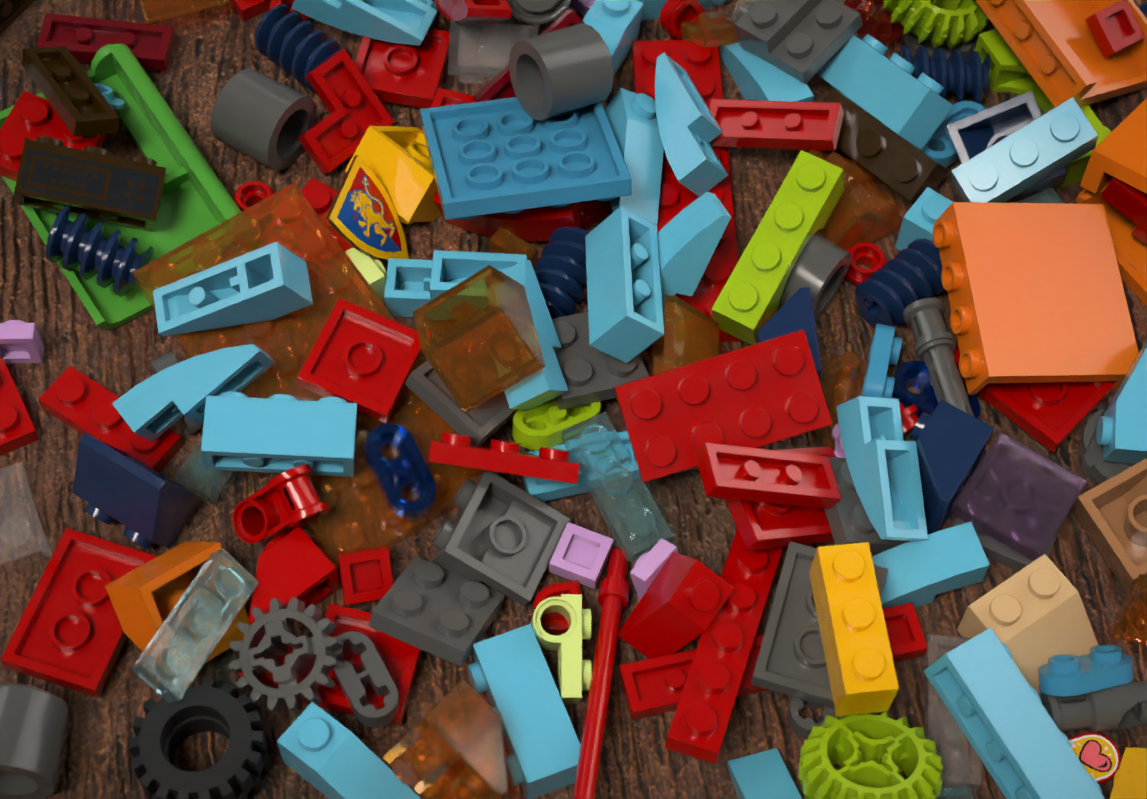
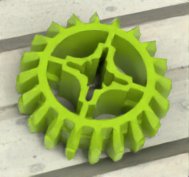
[882,0,989,49]
[798,711,943,799]

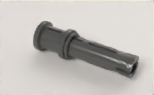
[902,298,975,417]

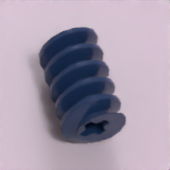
[254,4,352,94]
[899,45,990,104]
[45,205,154,297]
[534,226,590,319]
[855,238,945,329]

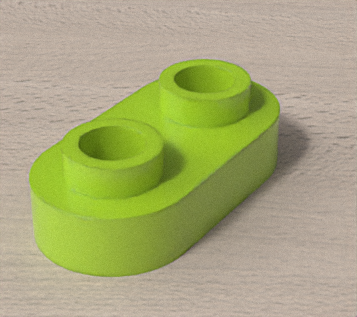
[512,398,601,451]

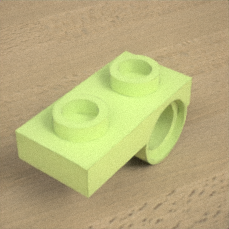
[531,594,592,704]

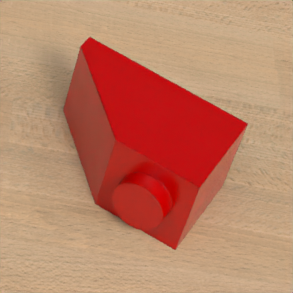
[248,526,340,625]
[618,552,735,659]

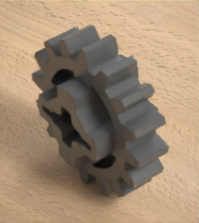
[228,597,344,713]

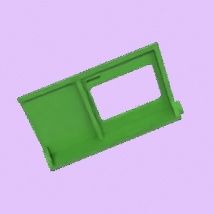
[0,44,261,330]

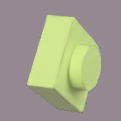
[344,245,387,310]

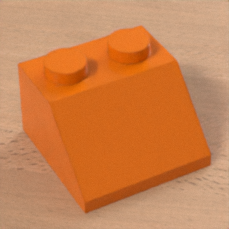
[105,541,249,681]

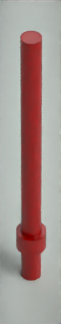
[572,548,630,799]

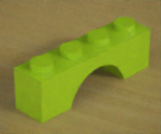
[974,28,1111,188]
[711,150,844,345]

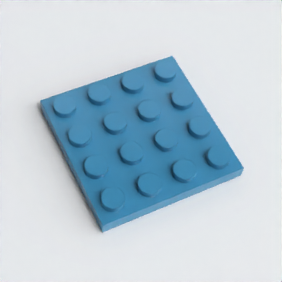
[420,97,632,220]

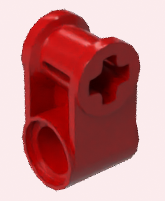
[232,464,330,544]

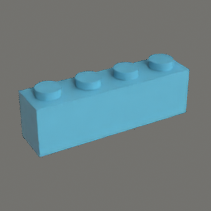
[923,628,1105,799]

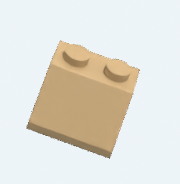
[957,554,1098,696]

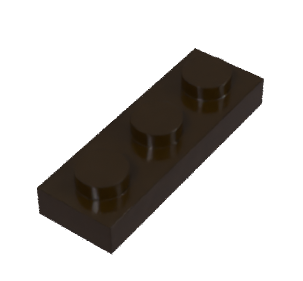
[22,46,120,138]

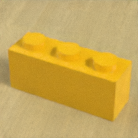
[809,542,899,716]

